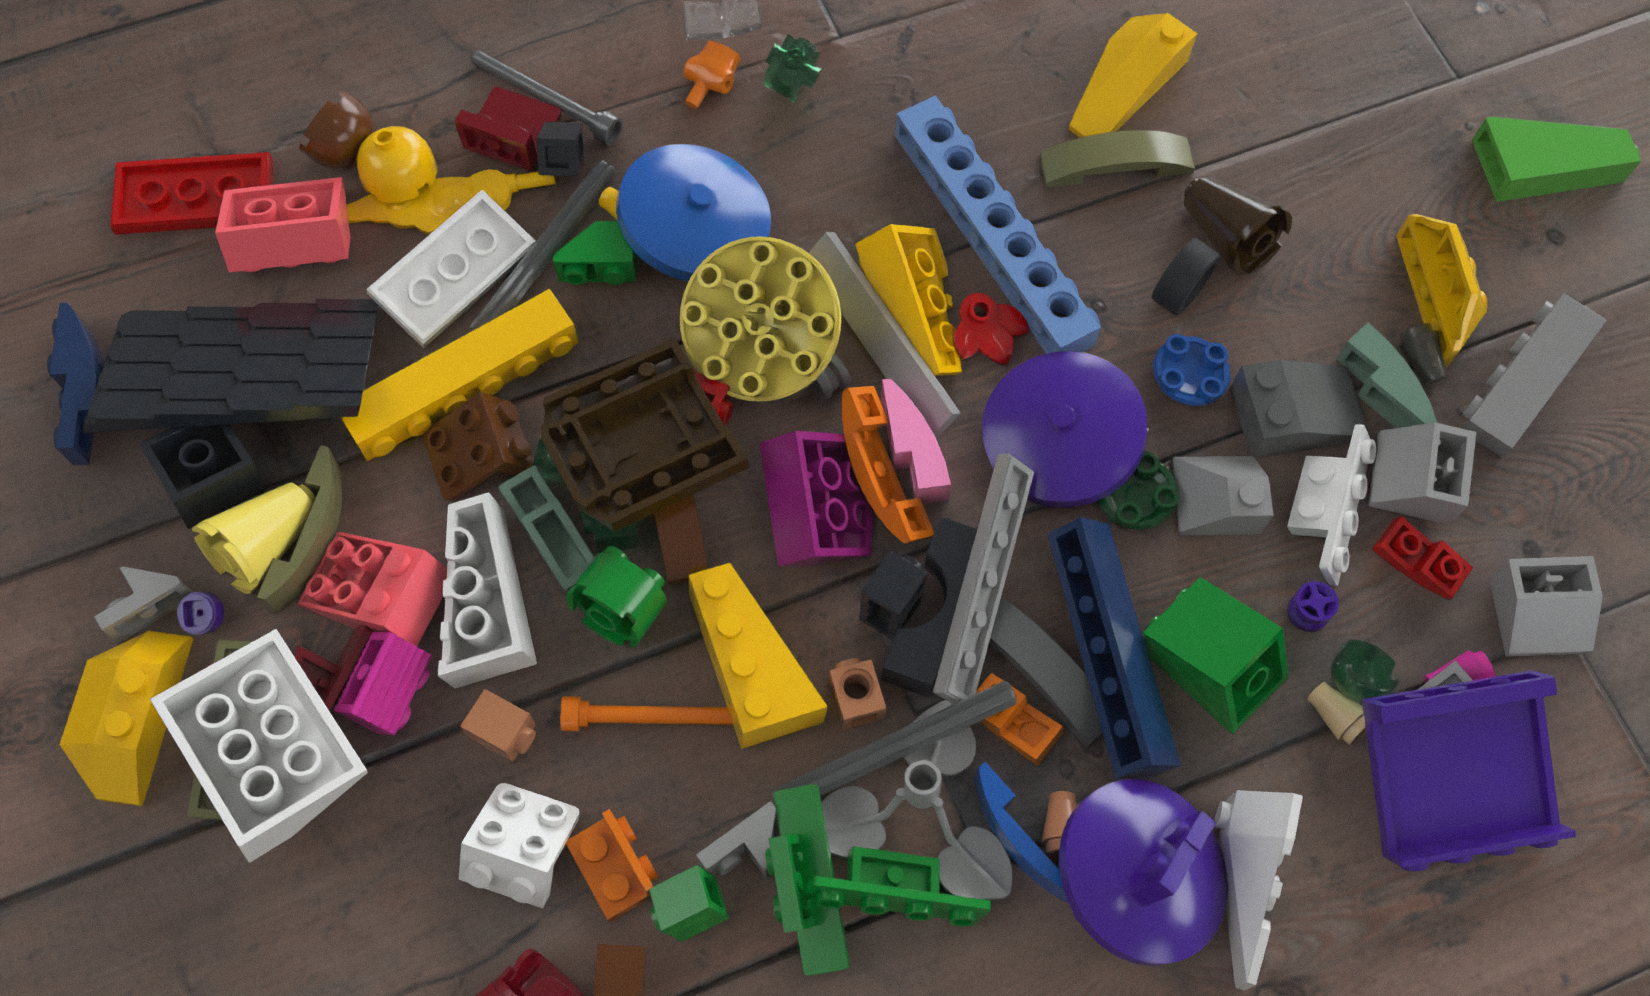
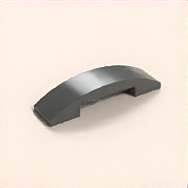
[988,597,1103,748]

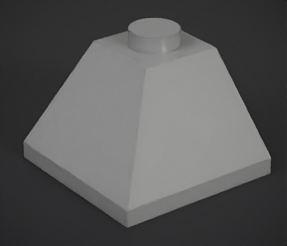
[1171,456,1274,535]

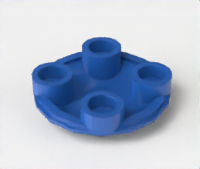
[1153,334,1231,406]

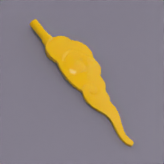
[347,169,556,235]

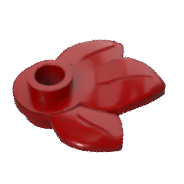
[953,293,1029,366]

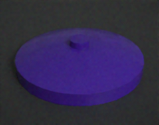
[982,351,1147,508]

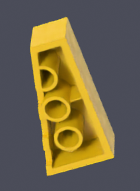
[689,563,828,749]

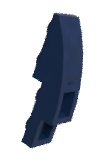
[47,303,105,465]

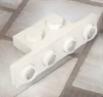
[1287,424,1376,586]

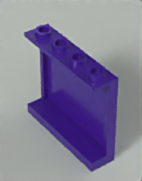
[1362,670,1576,871]

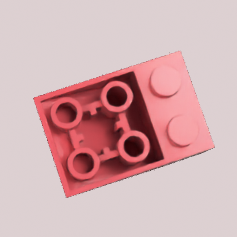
[297,531,447,646]

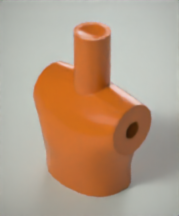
[683,40,741,110]

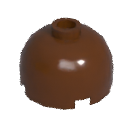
[299,90,374,169]

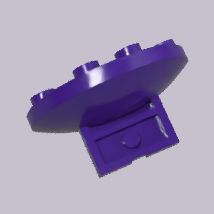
[1059,779,1228,966]

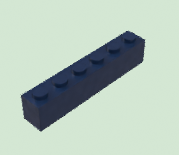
[1047,517,1181,780]

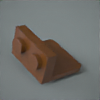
[423,392,534,501]

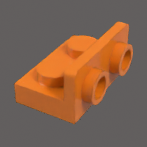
[566,809,659,923]

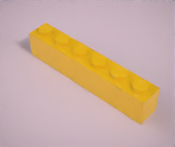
[341,289,579,461]

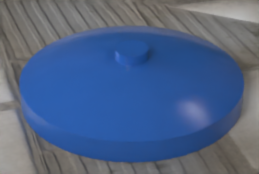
[616,144,771,282]

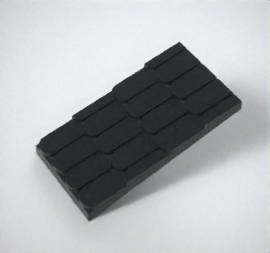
[83,299,378,433]

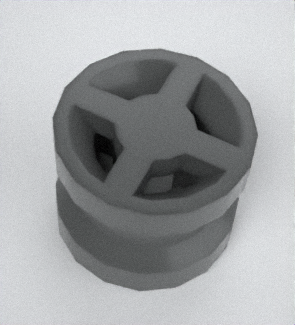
[808,354,851,402]

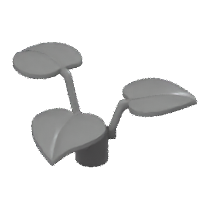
[821,700,1012,900]

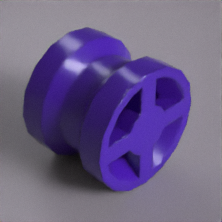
[1287,581,1339,632]

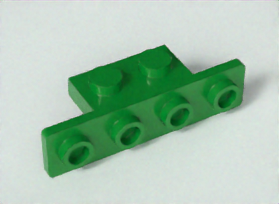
[765,784,850,976]
[802,846,991,927]

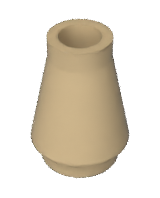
[1307,682,1366,746]

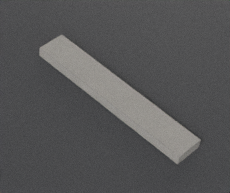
[809,232,961,439]
[933,454,1034,704]

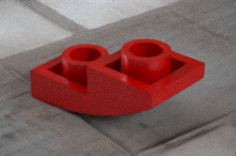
[1372,516,1474,600]

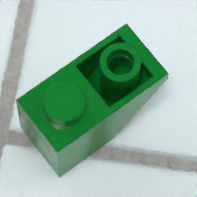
[553,221,637,285]

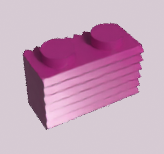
[334,632,432,736]

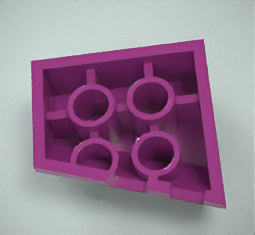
[759,431,873,567]

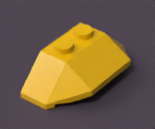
[1396,214,1487,370]
[59,631,193,807]

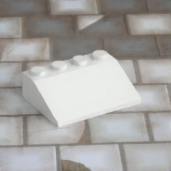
[150,629,368,863]

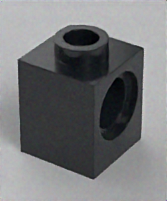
[537,122,584,177]

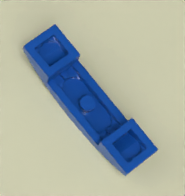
[974,762,1069,904]

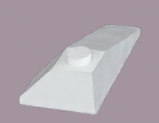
[1215,790,1303,991]

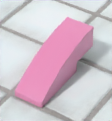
[881,379,951,504]

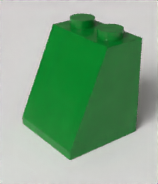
[1143,577,1289,734]

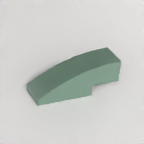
[1336,322,1438,428]
[498,465,594,591]

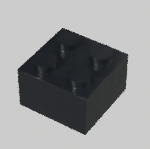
[138,424,266,529]

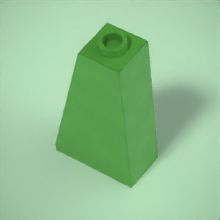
[1472,117,1641,202]

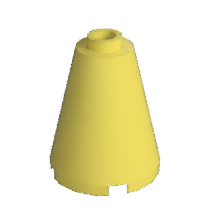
[192,482,316,594]

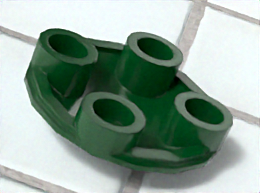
[1098,451,1179,530]

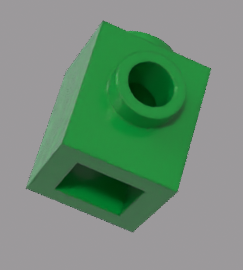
[649,865,729,942]

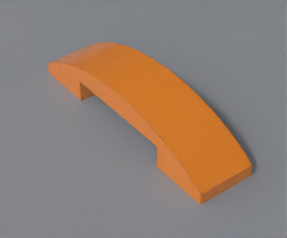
[842,386,934,544]

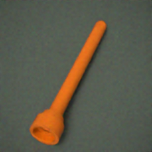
[560,696,733,731]

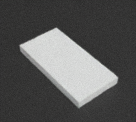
[366,190,535,348]

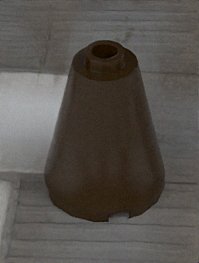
[1184,176,1292,275]

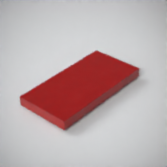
[110,152,273,235]

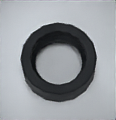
[1151,238,1221,316]

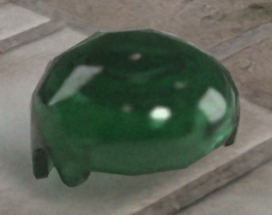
[1330,639,1399,705]

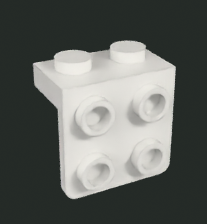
[459,783,580,909]

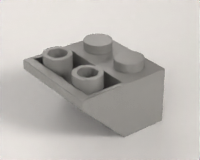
[1368,422,1476,525]
[1489,556,1603,657]

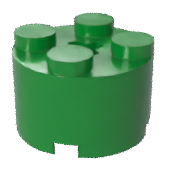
[566,546,667,647]

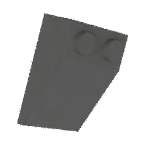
[1230,360,1370,458]

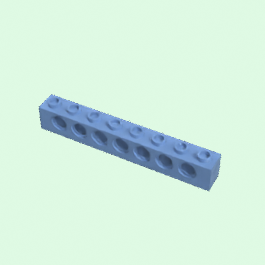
[895,95,1101,354]

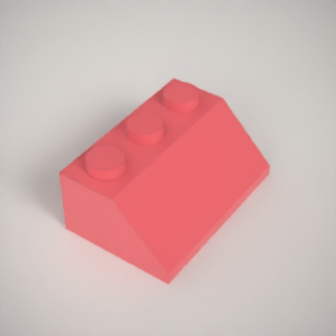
[215,177,351,273]

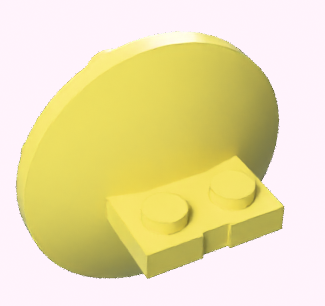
[680,236,841,402]

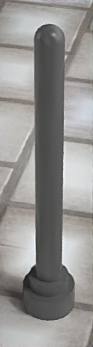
[471,51,623,145]

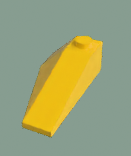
[1068,13,1197,138]
[855,224,962,376]

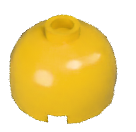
[356,126,438,203]

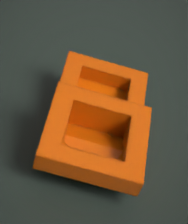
[975,673,1063,766]

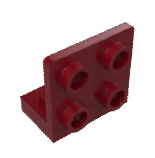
[455,87,562,171]

